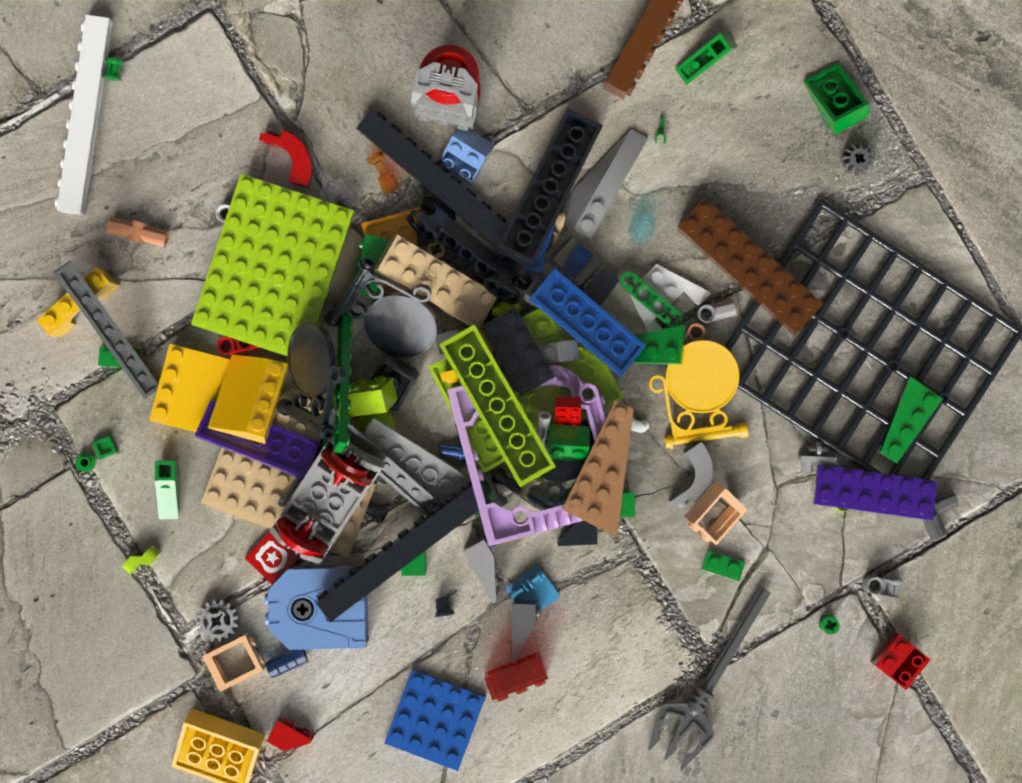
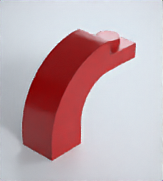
[259,130,313,189]

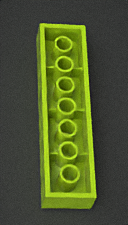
[439,324,556,487]

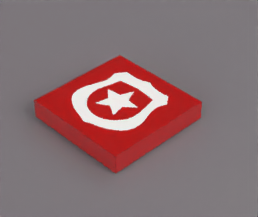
[245,532,300,585]

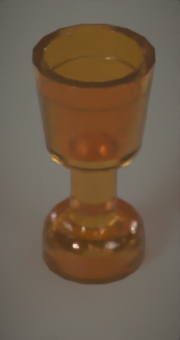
[367,151,401,195]

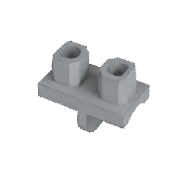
[798,441,837,473]

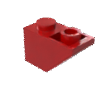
[266,717,314,751]

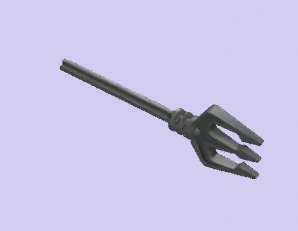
[648,587,771,770]

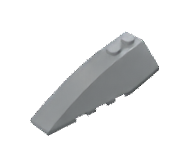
[561,129,648,241]

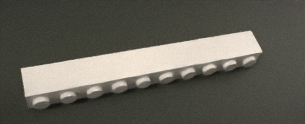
[55,15,113,216]

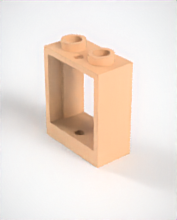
[684,481,747,545]
[202,633,266,692]

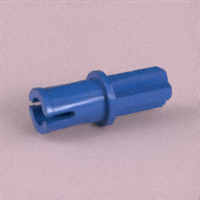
[440,444,465,460]

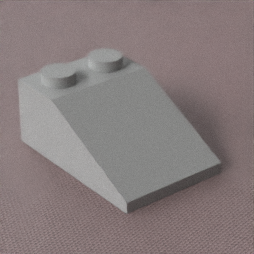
[463,537,497,604]

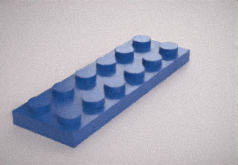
[529,268,646,377]

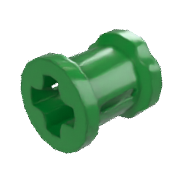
[103,58,124,81]
[819,615,840,635]

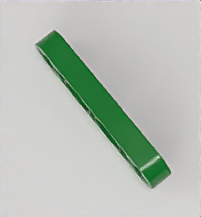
[620,272,683,328]

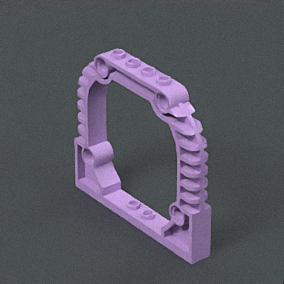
[447,365,608,546]

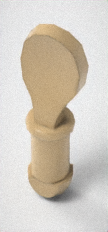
[549,212,566,252]

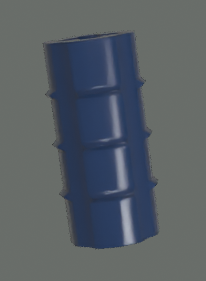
[265,650,309,678]

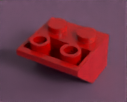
[871,632,931,690]

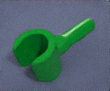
[654,117,667,144]

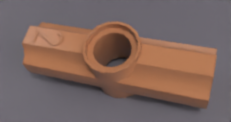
[107,216,169,248]

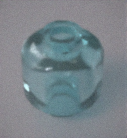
[627,213,657,244]

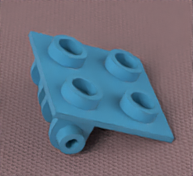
[506,565,561,611]

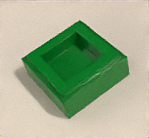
[92,434,119,460]

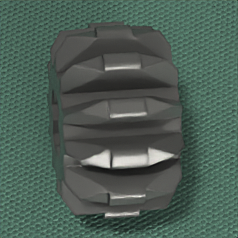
[841,142,876,176]

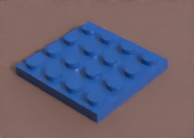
[384,668,486,771]

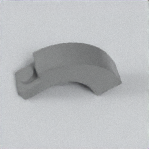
[669,442,713,509]

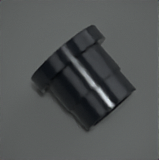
[366,501,390,524]
[435,597,455,617]

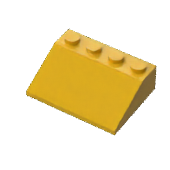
[149,344,230,432]
[208,355,289,444]
[172,708,266,783]

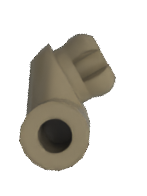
[518,476,543,498]

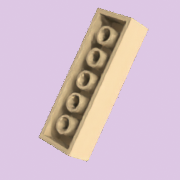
[374,235,497,330]

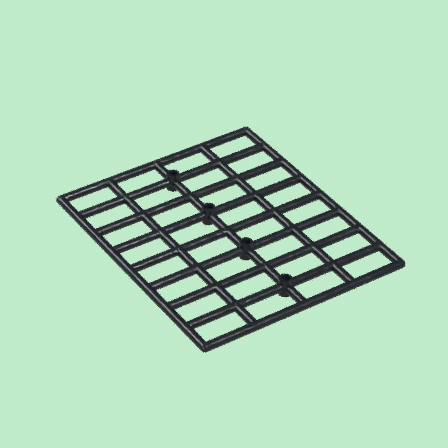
[724,199,1022,480]

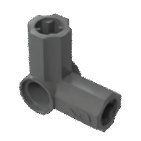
[923,490,959,540]

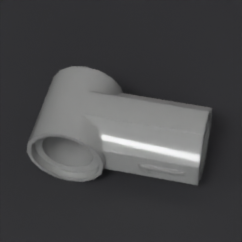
[695,299,736,324]

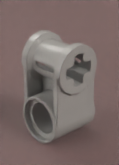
[862,575,903,601]

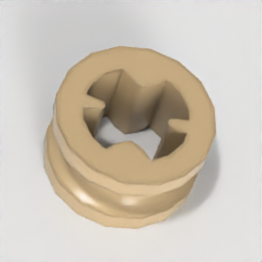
[427,241,445,259]

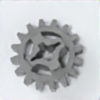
[196,599,240,642]

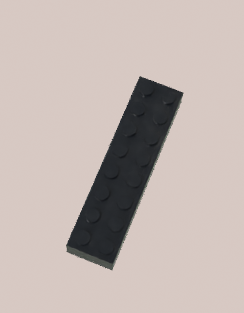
[496,108,603,269]

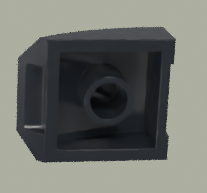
[370,354,420,411]

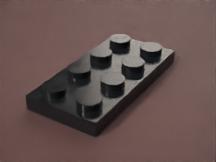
[480,307,555,397]

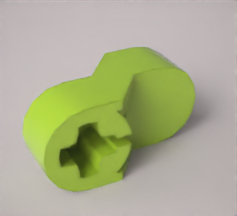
[122,545,162,574]

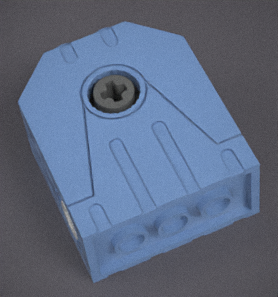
[265,564,369,650]

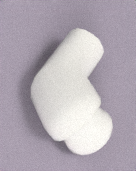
[631,417,649,433]

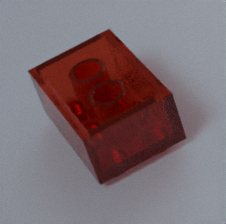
[484,651,549,701]

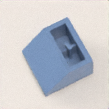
[439,129,495,184]

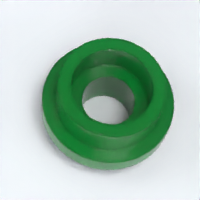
[75,452,96,472]

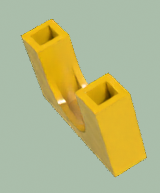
[36,267,120,337]

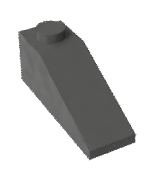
[512,600,541,663]

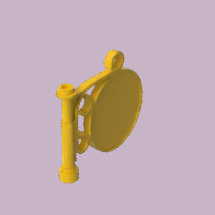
[648,340,748,449]

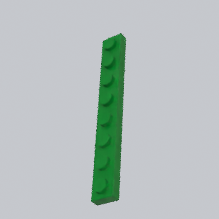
[333,310,354,453]

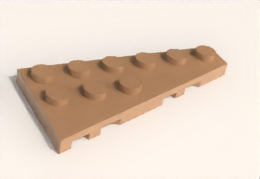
[562,400,634,537]

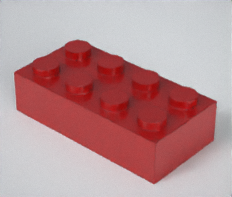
[555,396,581,426]

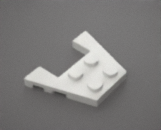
[629,264,711,332]

